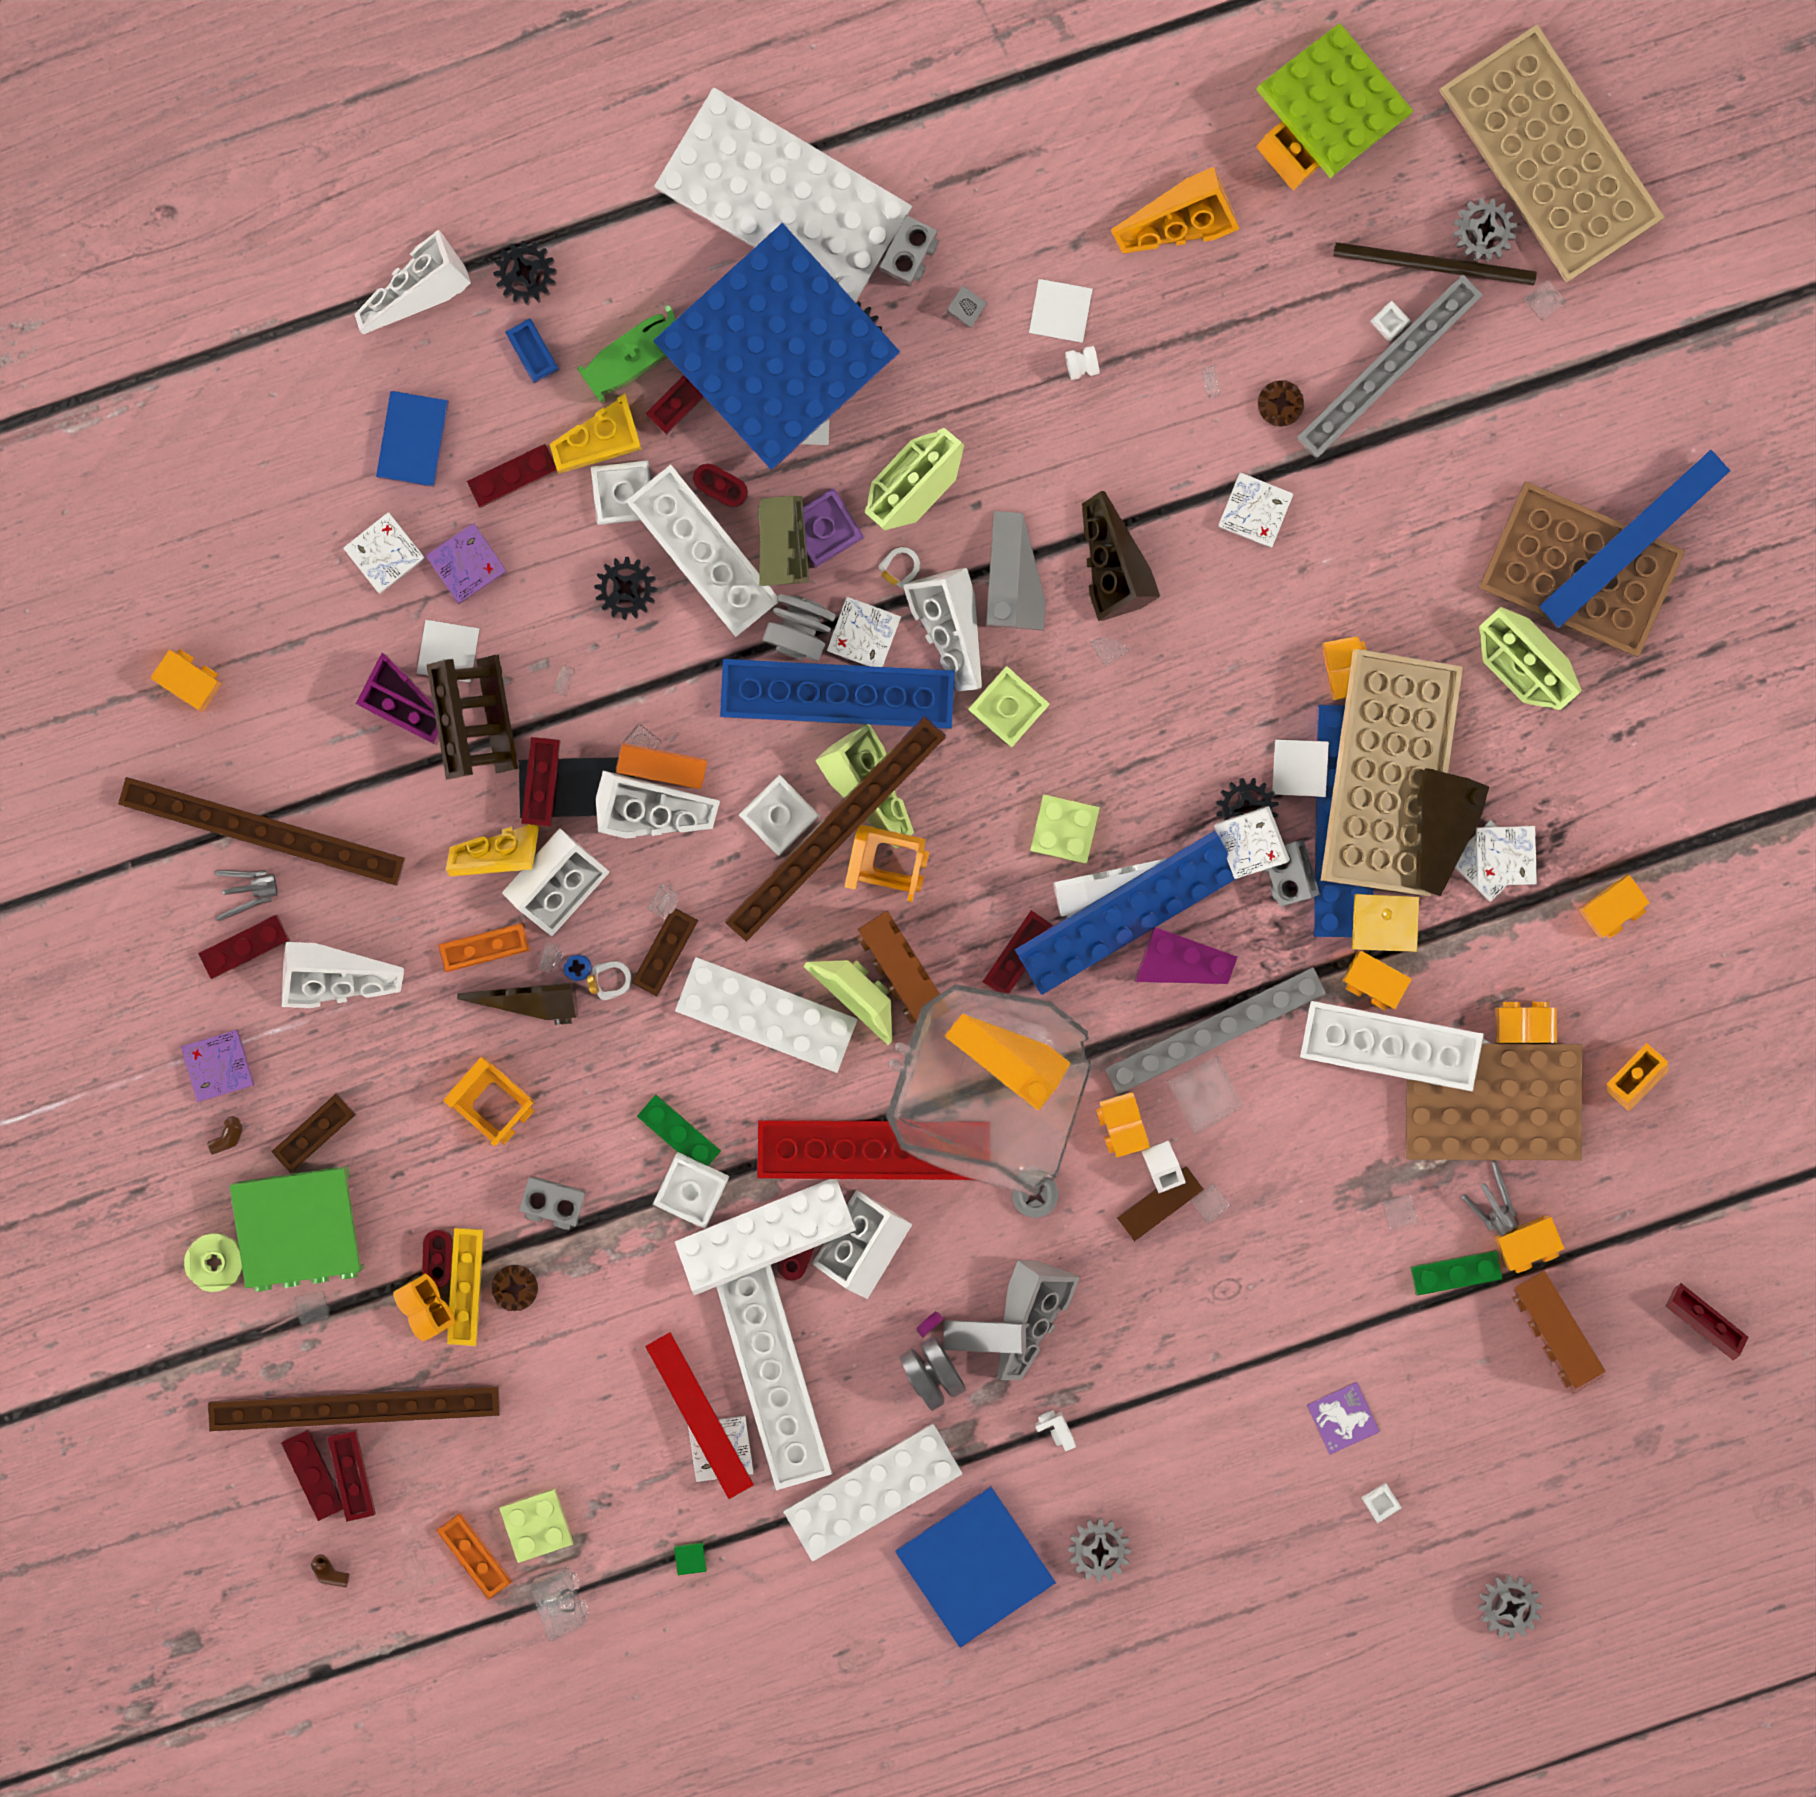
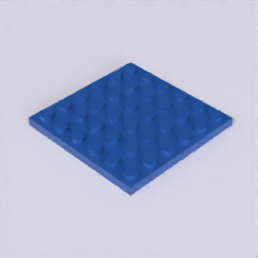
[653,223,900,471]

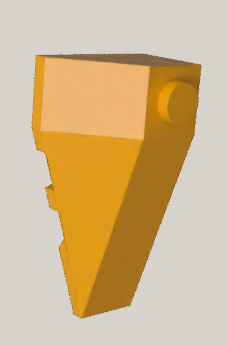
[1111,167,1240,253]
[944,1013,1071,1111]

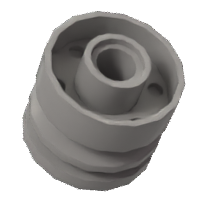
[762,594,836,661]

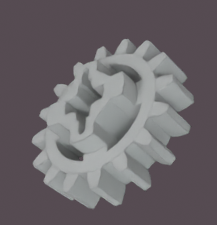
[1452,198,1517,262]
[1068,1517,1131,1582]
[1478,1574,1543,1639]

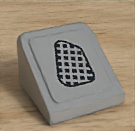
[947,286,987,328]

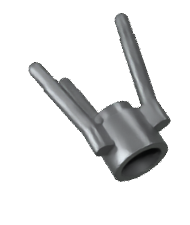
[215,870,278,921]
[1462,1160,1518,1236]

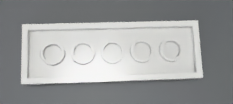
[626,465,779,637]
[675,957,858,1073]
[1300,1001,1484,1091]
[675,1179,856,1295]
[783,1423,963,1562]

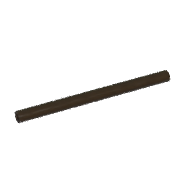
[1333,242,1537,286]

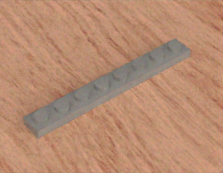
[1296,275,1483,459]
[1105,967,1326,1095]

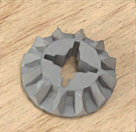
[1012,1171,1058,1218]

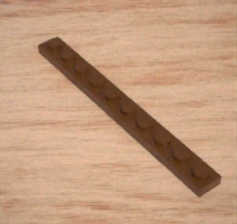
[725,715,946,942]
[118,777,406,886]
[208,1385,500,1432]

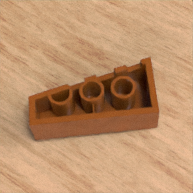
[857,910,949,1027]
[1512,1270,1606,1394]

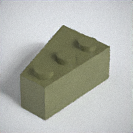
[758,496,810,586]

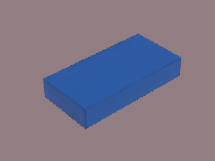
[505,318,559,384]

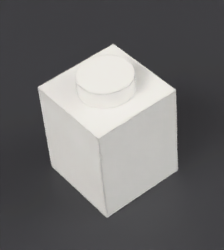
[1142,1141,1186,1193]

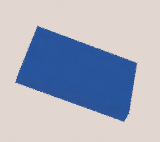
[376,391,449,487]

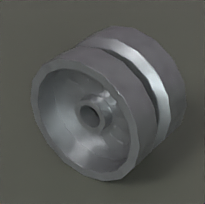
[899,1336,967,1411]

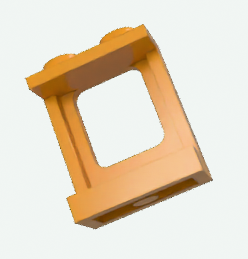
[845,825,930,902]
[442,1056,536,1147]

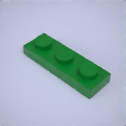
[637,1094,722,1166]
[1410,1250,1502,1296]

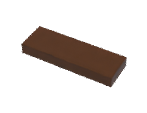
[632,907,699,997]
[271,1093,356,1173]
[1117,1166,1204,1242]

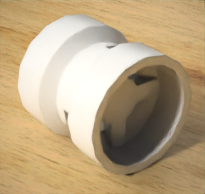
[1065,346,1100,380]

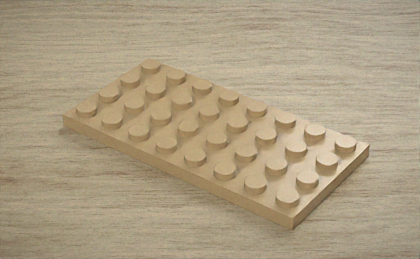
[1439,24,1665,283]
[1321,649,1463,896]

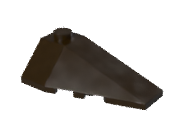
[1082,491,1160,621]
[1416,768,1489,896]
[457,982,578,1025]

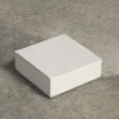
[1370,301,1412,342]
[1361,1482,1402,1524]

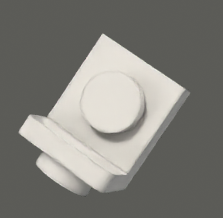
[1035,1410,1076,1452]

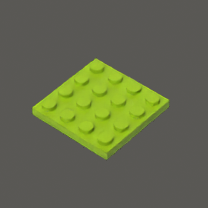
[1256,23,1414,179]

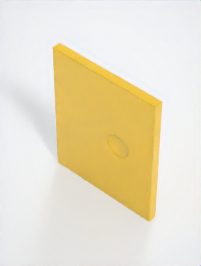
[1352,894,1419,952]

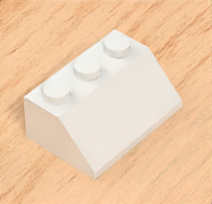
[502,828,610,936]
[812,1190,912,1299]

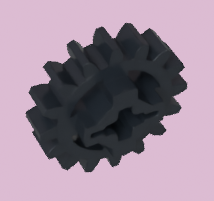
[493,241,557,305]
[594,557,658,620]
[1215,778,1279,820]

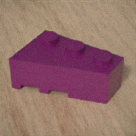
[356,652,439,745]
[1134,927,1238,984]

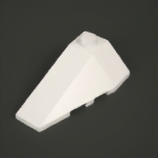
[355,230,471,334]
[903,568,982,691]
[596,771,720,839]
[1053,858,1167,918]
[282,942,404,1008]

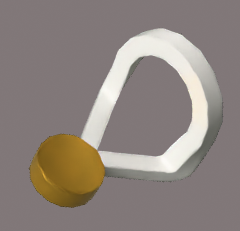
[878,547,920,589]
[587,961,632,1000]

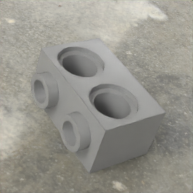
[880,215,939,287]
[1265,839,1320,907]
[519,1176,587,1230]

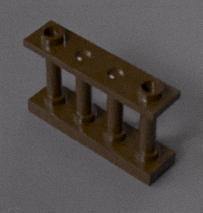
[426,654,518,780]

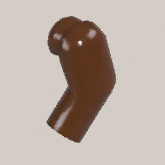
[207,1116,243,1155]
[311,1554,349,1588]

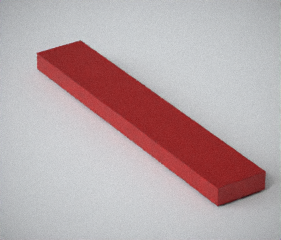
[645,1332,754,1499]

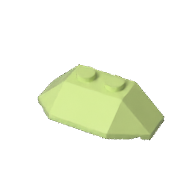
[864,428,964,530]
[1479,607,1582,710]
[803,960,892,1045]

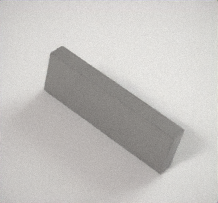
[944,1320,1026,1354]

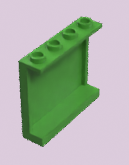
[229,1165,365,1292]

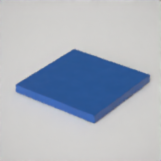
[895,1486,1056,1648]

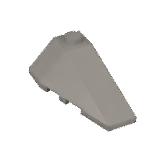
[986,511,1046,631]
[997,1260,1080,1380]

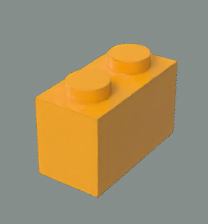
[1256,121,1320,191]
[150,649,222,712]
[1578,875,1650,939]
[1341,950,1412,1011]
[1606,1043,1669,1112]
[1494,1215,1565,1273]

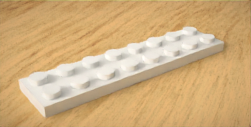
[716,1265,832,1490]

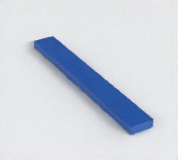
[1538,449,1731,628]

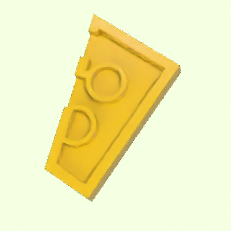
[550,393,642,474]
[446,824,540,877]

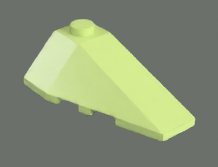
[815,724,914,849]

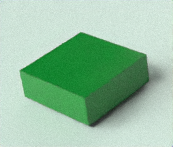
[674,1542,707,1576]

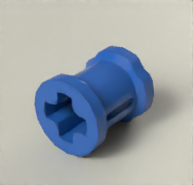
[564,955,592,981]

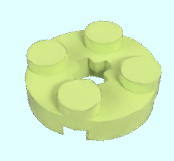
[184,1233,243,1292]

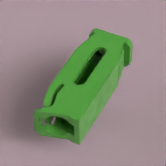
[577,305,676,403]

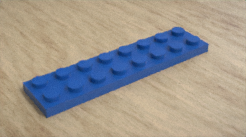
[720,659,955,729]
[1314,705,1374,937]
[1015,830,1236,995]

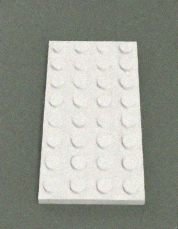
[654,87,912,302]

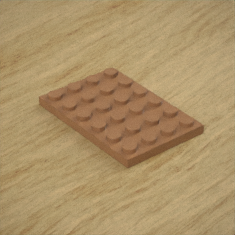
[1478,481,1685,658]
[1406,1043,1583,1161]

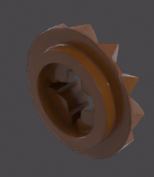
[1258,380,1304,427]
[492,1265,538,1311]

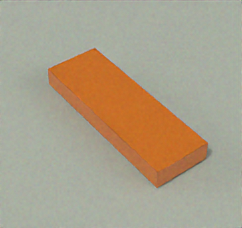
[616,743,707,789]
[438,923,530,973]
[436,1512,512,1600]

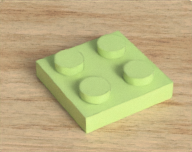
[968,666,1050,748]
[1030,794,1100,864]
[499,1488,574,1563]

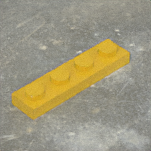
[447,1227,484,1346]

